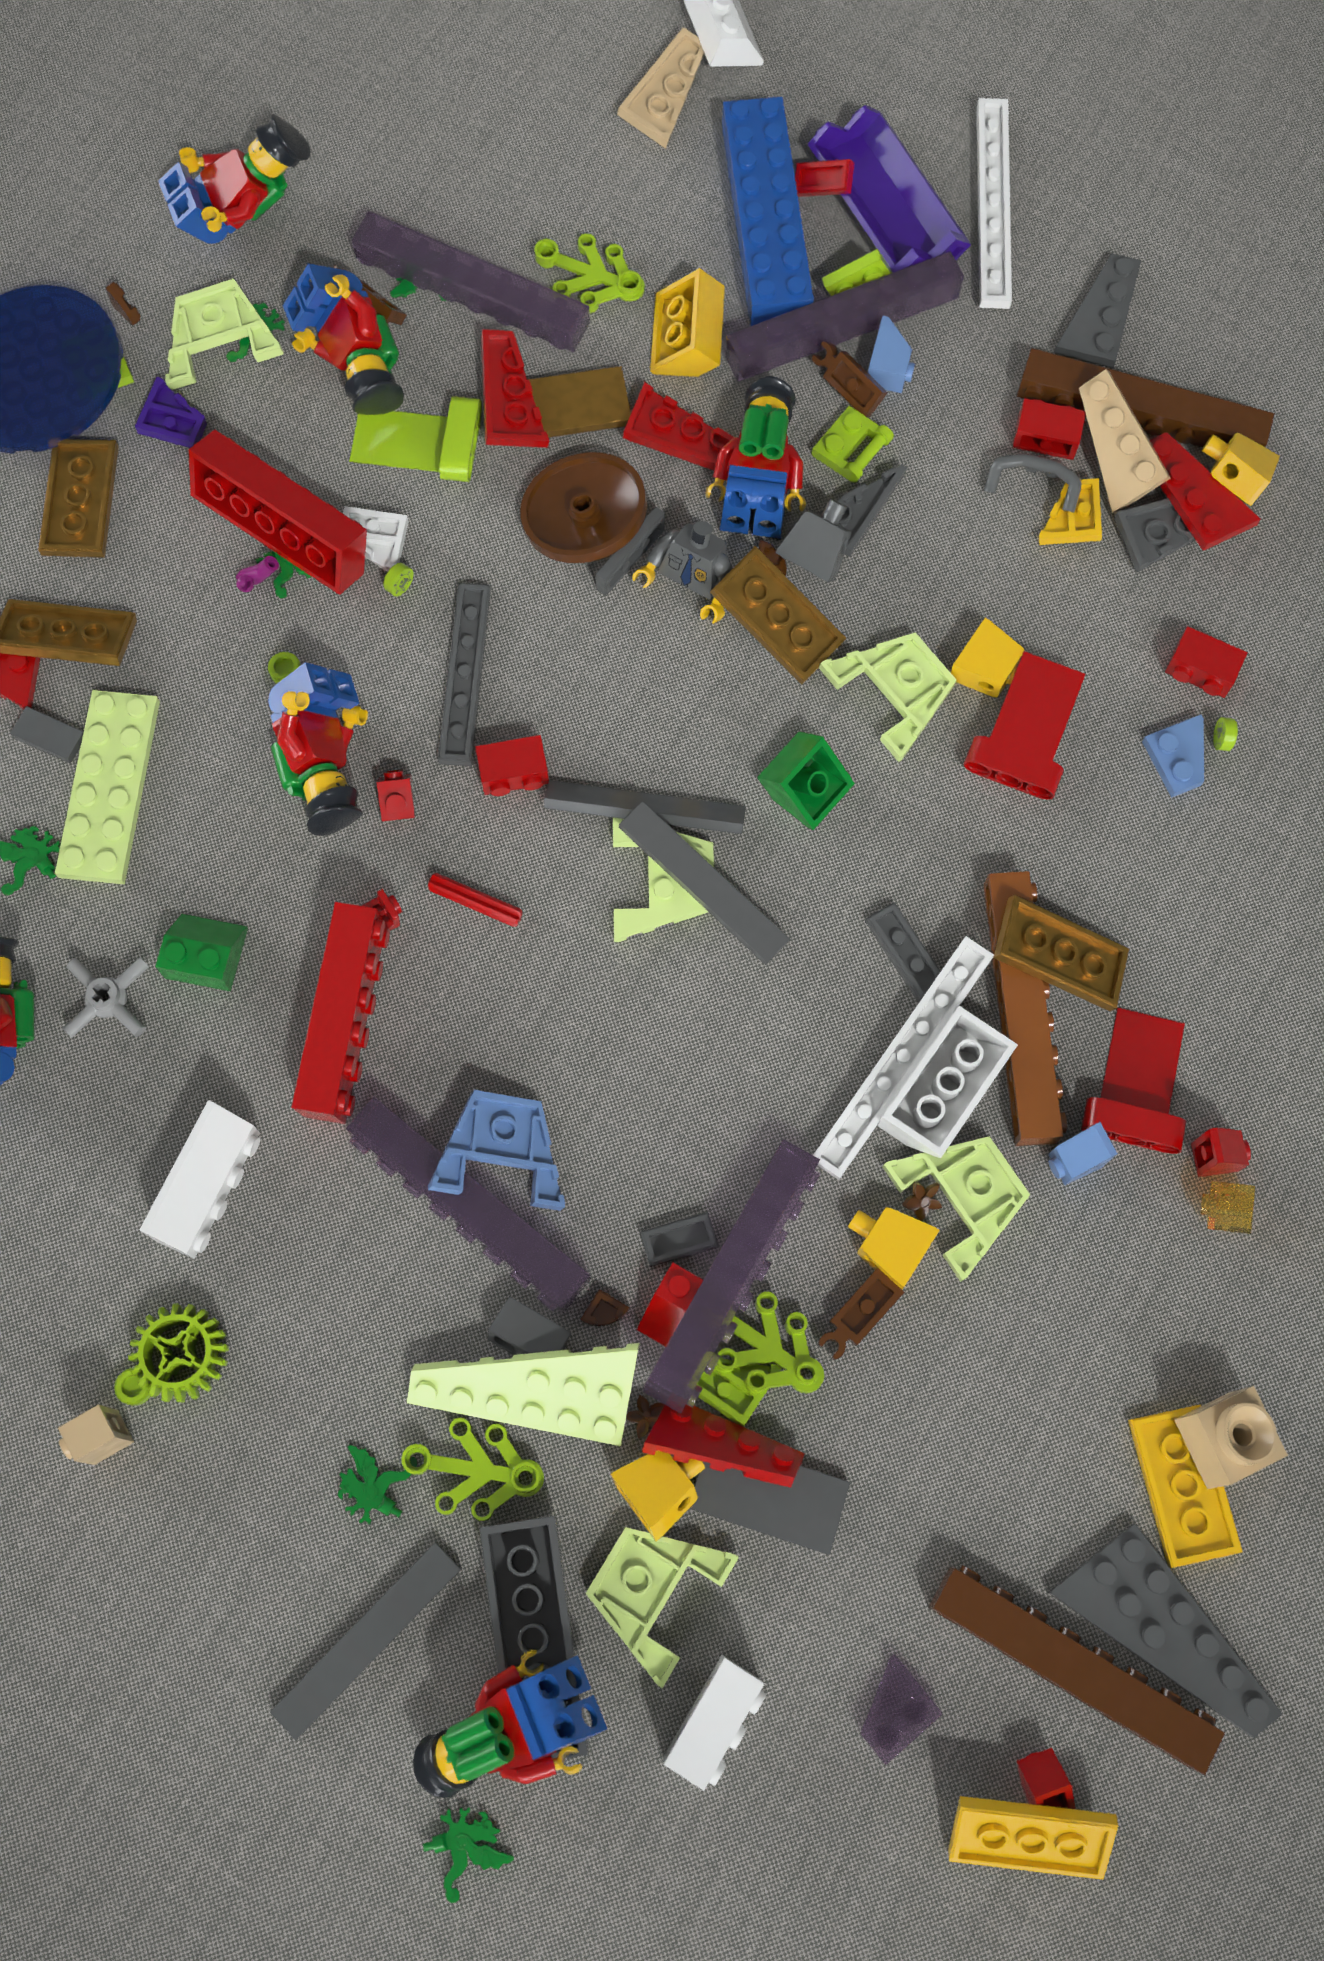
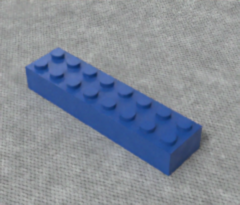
[722,96,814,328]

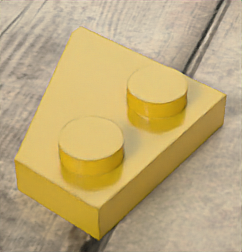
[1039,478,1102,545]

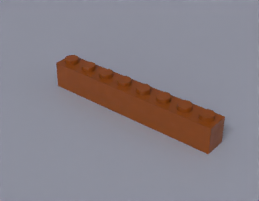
[983,871,1067,1146]

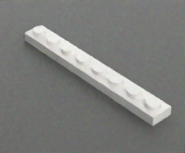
[977,98,1012,309]
[810,936,994,1180]

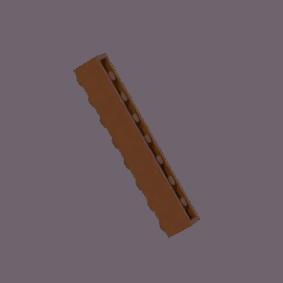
[1016,348,1275,448]
[928,1565,1225,1775]

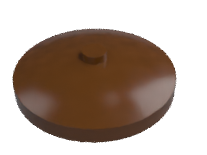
[520,452,647,563]

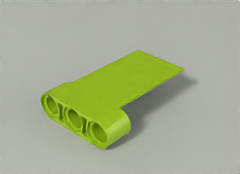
[349,396,482,482]

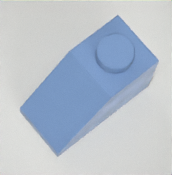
[868,316,915,394]
[1048,1122,1117,1185]

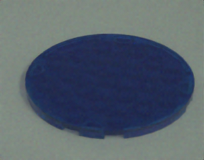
[0,285,123,454]

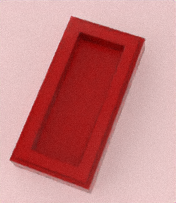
[795,159,855,197]

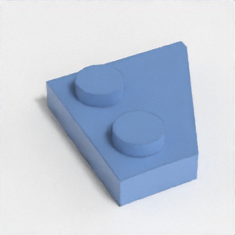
[1142,715,1204,798]

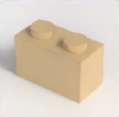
[58,1404,134,1465]

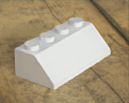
[683,0,764,66]
[878,1006,1018,1158]
[140,1100,260,1259]

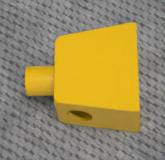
[1202,433,1280,506]
[950,618,1025,697]
[848,1207,940,1289]
[611,1451,706,1541]

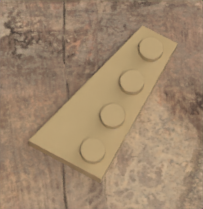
[617,27,705,149]
[1079,369,1171,514]

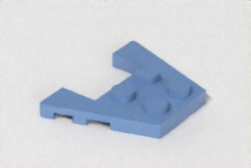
[428,1090,565,1211]

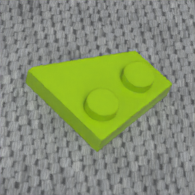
[822,249,900,302]
[683,1353,782,1427]

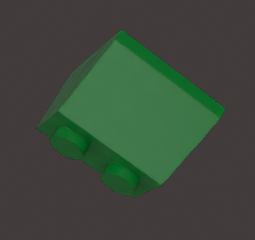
[757,731,855,830]
[155,914,248,992]

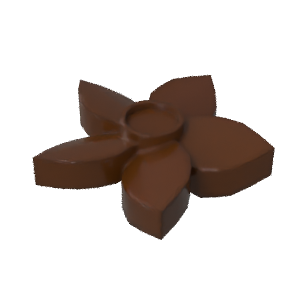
[902,1182,942,1221]
[626,1395,665,1439]

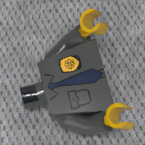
[632,521,733,623]

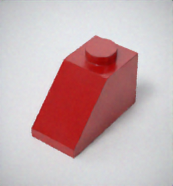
[1191,1128,1251,1177]
[637,1262,704,1348]
[1016,1747,1076,1809]

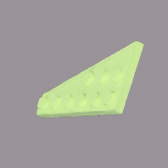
[407,1343,640,1446]

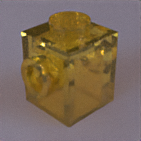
[1201,1181,1255,1234]

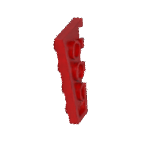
[623,382,734,471]
[1149,432,1261,551]
[642,1396,805,1488]

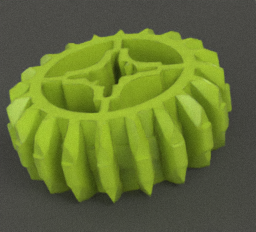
[128,1303,229,1403]

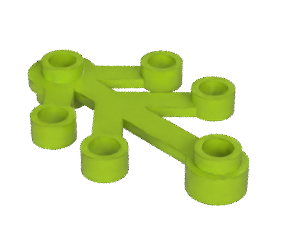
[534,233,645,313]
[701,1291,824,1394]
[401,1418,544,1522]

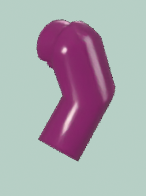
[236,556,279,592]

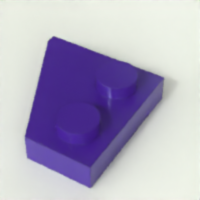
[135,377,207,448]

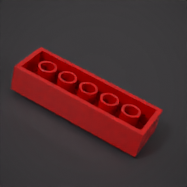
[189,429,367,595]
[291,902,390,1124]

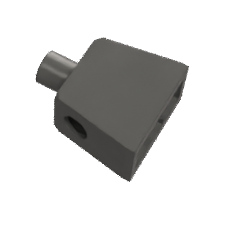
[776,498,851,582]

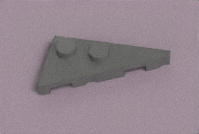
[819,464,907,557]

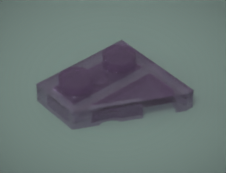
[860,1654,943,1766]

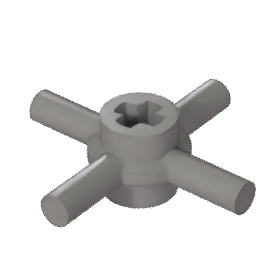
[62,957,149,1038]

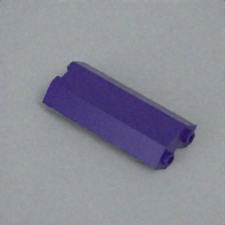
[808,105,971,284]

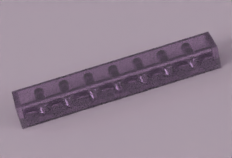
[351,211,590,352]
[725,251,964,382]
[346,1097,591,1313]
[643,1139,821,1414]

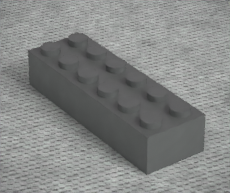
[480,1516,589,1759]

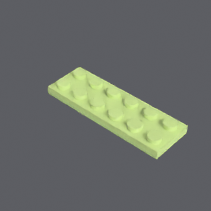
[55,690,160,885]

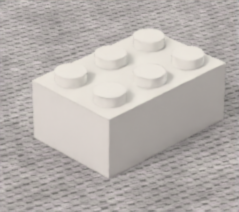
[663,1655,766,1791]

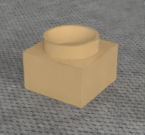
[1174,1386,1288,1489]

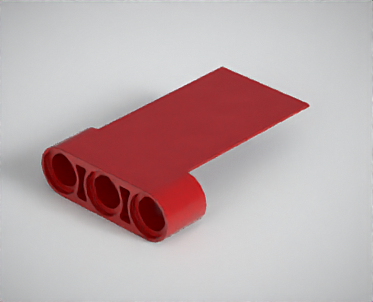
[964,651,1086,800]
[1081,1008,1187,1154]

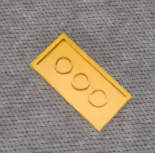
[1128,1404,1243,1568]
[948,1796,1118,1879]

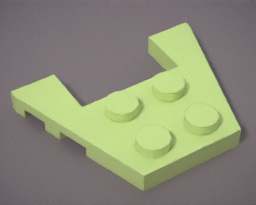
[165,279,284,390]
[819,632,956,762]
[613,817,714,942]
[883,1136,1030,1282]
[586,1527,739,1688]

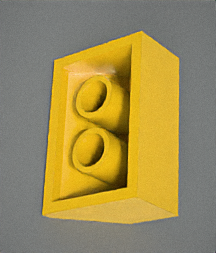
[650,268,725,377]

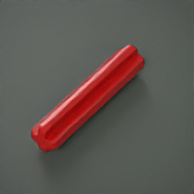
[428,873,523,927]

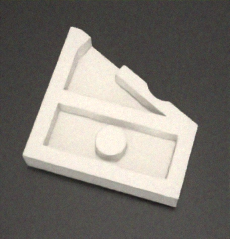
[343,506,409,572]

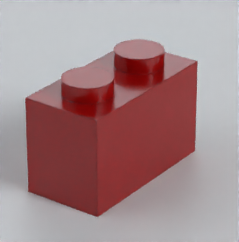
[1012,398,1086,460]
[1165,626,1248,698]
[475,735,549,796]

